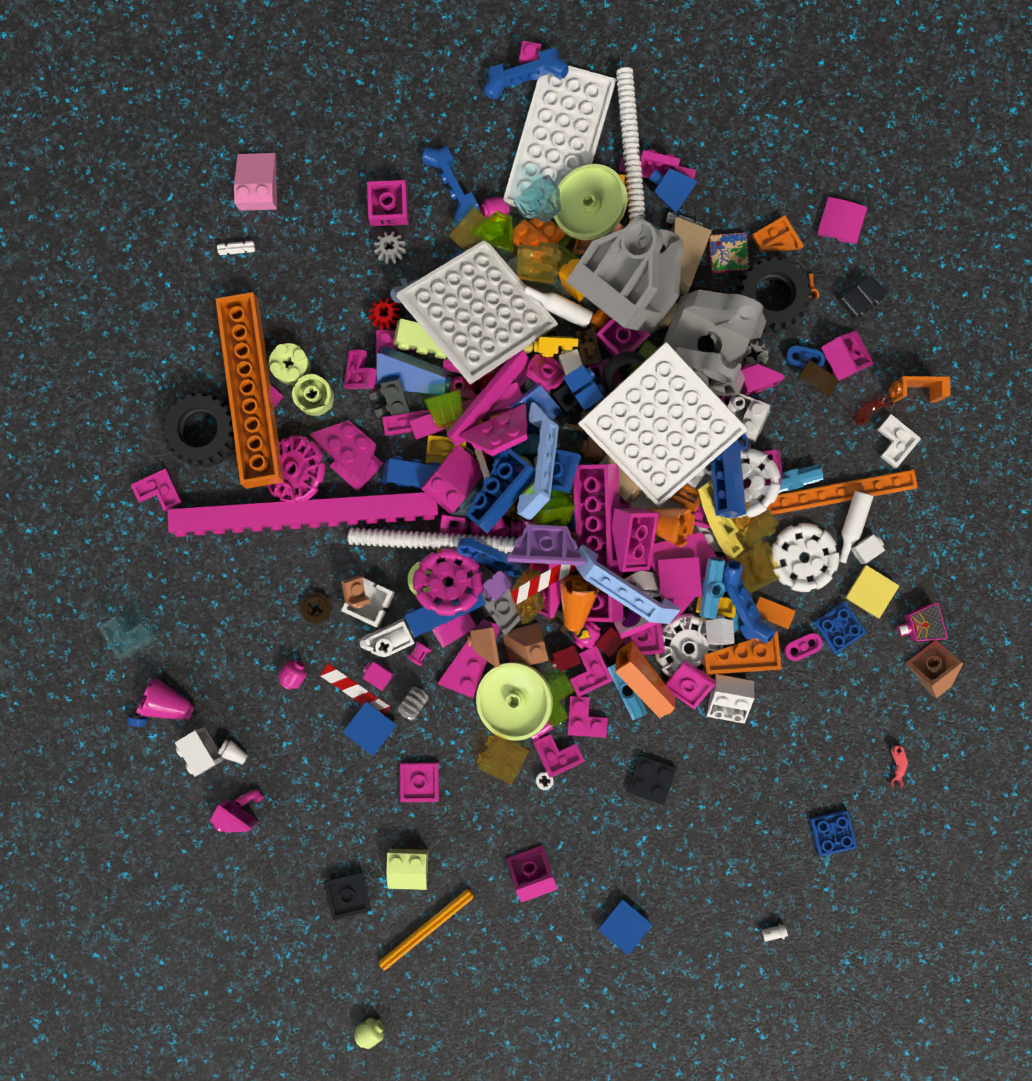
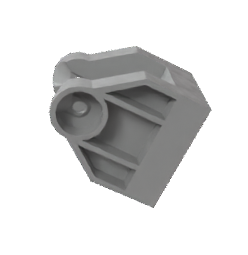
[566,220,684,333]
[662,290,766,397]

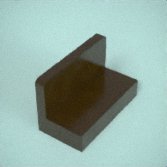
[563,411,589,433]

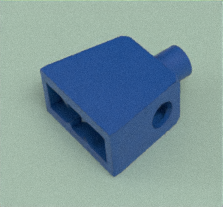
[649,168,698,213]

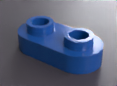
[786,346,825,368]

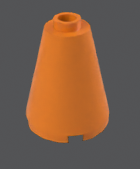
[645,508,695,547]
[560,575,599,632]

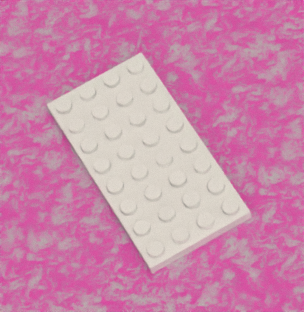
[503,66,616,217]

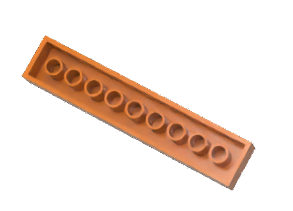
[216,292,284,489]

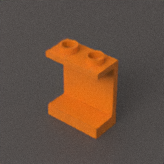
[889,376,950,402]

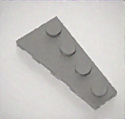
[467,562,531,636]

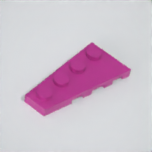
[438,619,499,698]

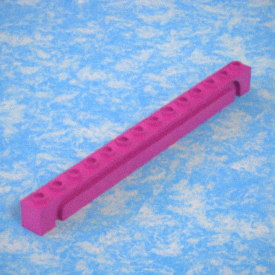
[167,492,439,537]

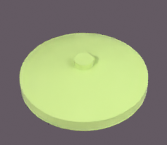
[552,164,627,240]
[476,662,553,740]

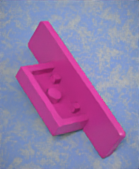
[619,150,696,179]

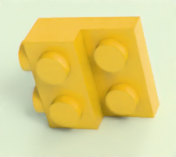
[534,335,578,357]

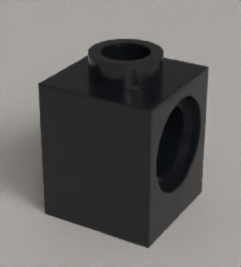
[552,384,580,415]

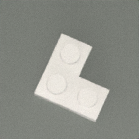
[877,414,921,468]

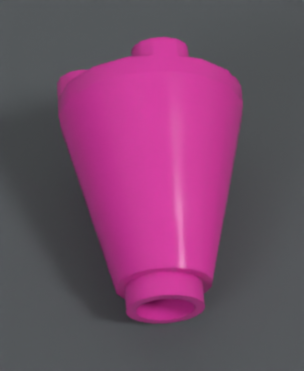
[136,678,195,720]

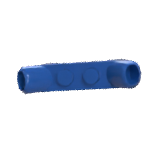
[483,49,569,100]
[422,145,480,227]
[722,560,776,643]

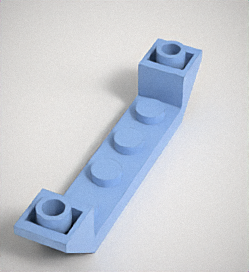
[517,403,559,520]
[575,544,681,624]

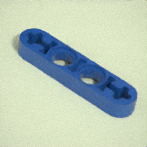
[457,538,527,578]

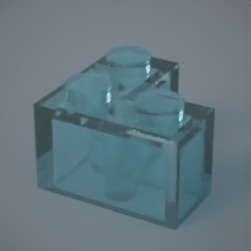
[98,617,158,660]

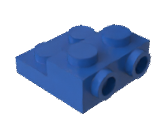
[533,449,581,493]

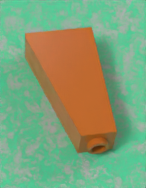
[615,641,675,718]

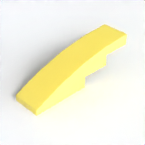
[698,480,744,561]

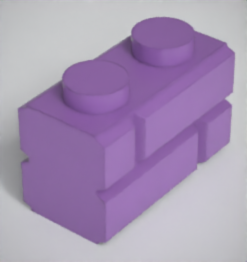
[482,571,512,603]

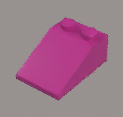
[421,446,483,513]
[611,508,659,572]
[529,563,570,618]

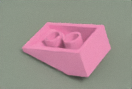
[234,153,277,211]

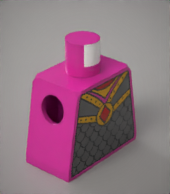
[897,603,948,641]

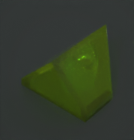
[469,211,514,252]

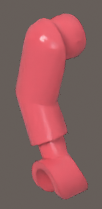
[890,745,908,789]

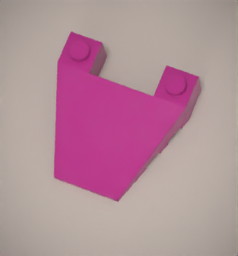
[632,532,719,617]

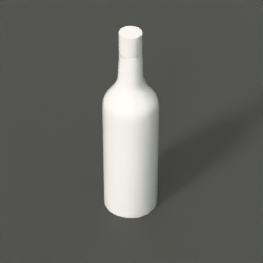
[523,285,593,328]
[839,491,874,563]

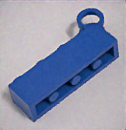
[711,433,749,519]

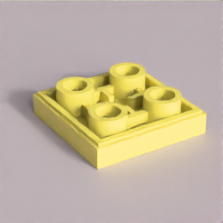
[845,565,899,618]

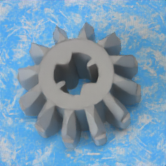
[374,231,406,265]
[398,686,428,720]

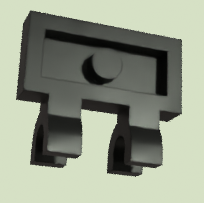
[368,376,410,416]

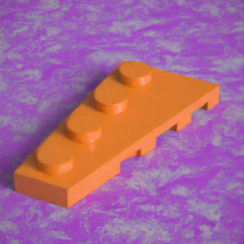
[703,631,782,675]

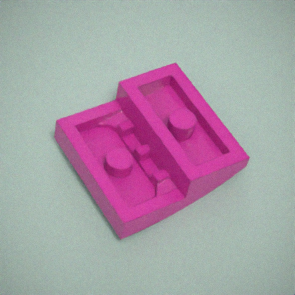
[818,197,867,244]
[658,557,702,599]
[432,612,478,648]

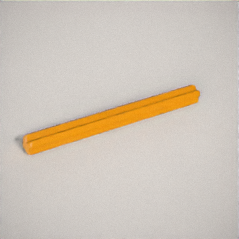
[378,889,473,970]

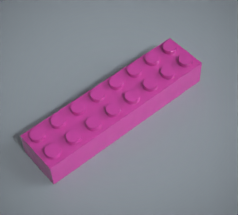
[573,464,623,622]

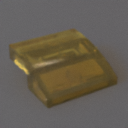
[448,207,500,252]

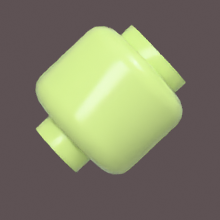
[354,1018,384,1049]

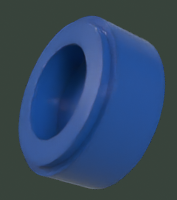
[126,714,147,727]

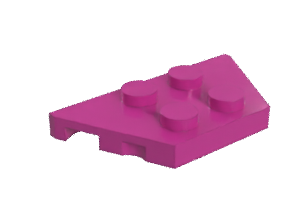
[458,404,527,456]
[309,420,376,483]

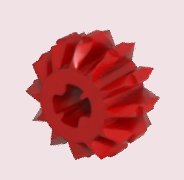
[369,298,401,330]

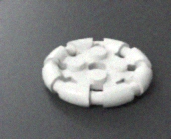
[739,449,780,518]
[770,523,839,592]
[655,614,724,677]

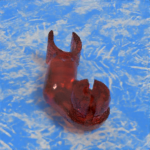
[855,396,893,426]

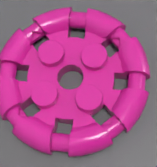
[267,435,325,504]
[413,548,484,616]

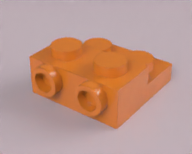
[510,213,565,260]

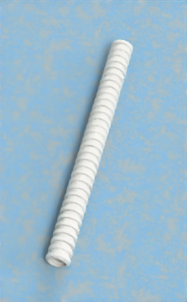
[616,67,646,240]
[348,528,519,554]

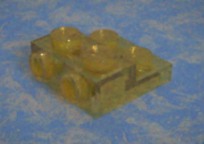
[517,242,562,284]
[731,502,779,548]
[731,542,781,593]
[510,569,545,624]
[476,733,530,785]

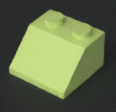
[386,849,428,890]

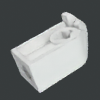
[624,570,661,598]
[360,618,415,657]

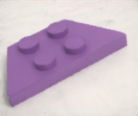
[508,524,585,566]

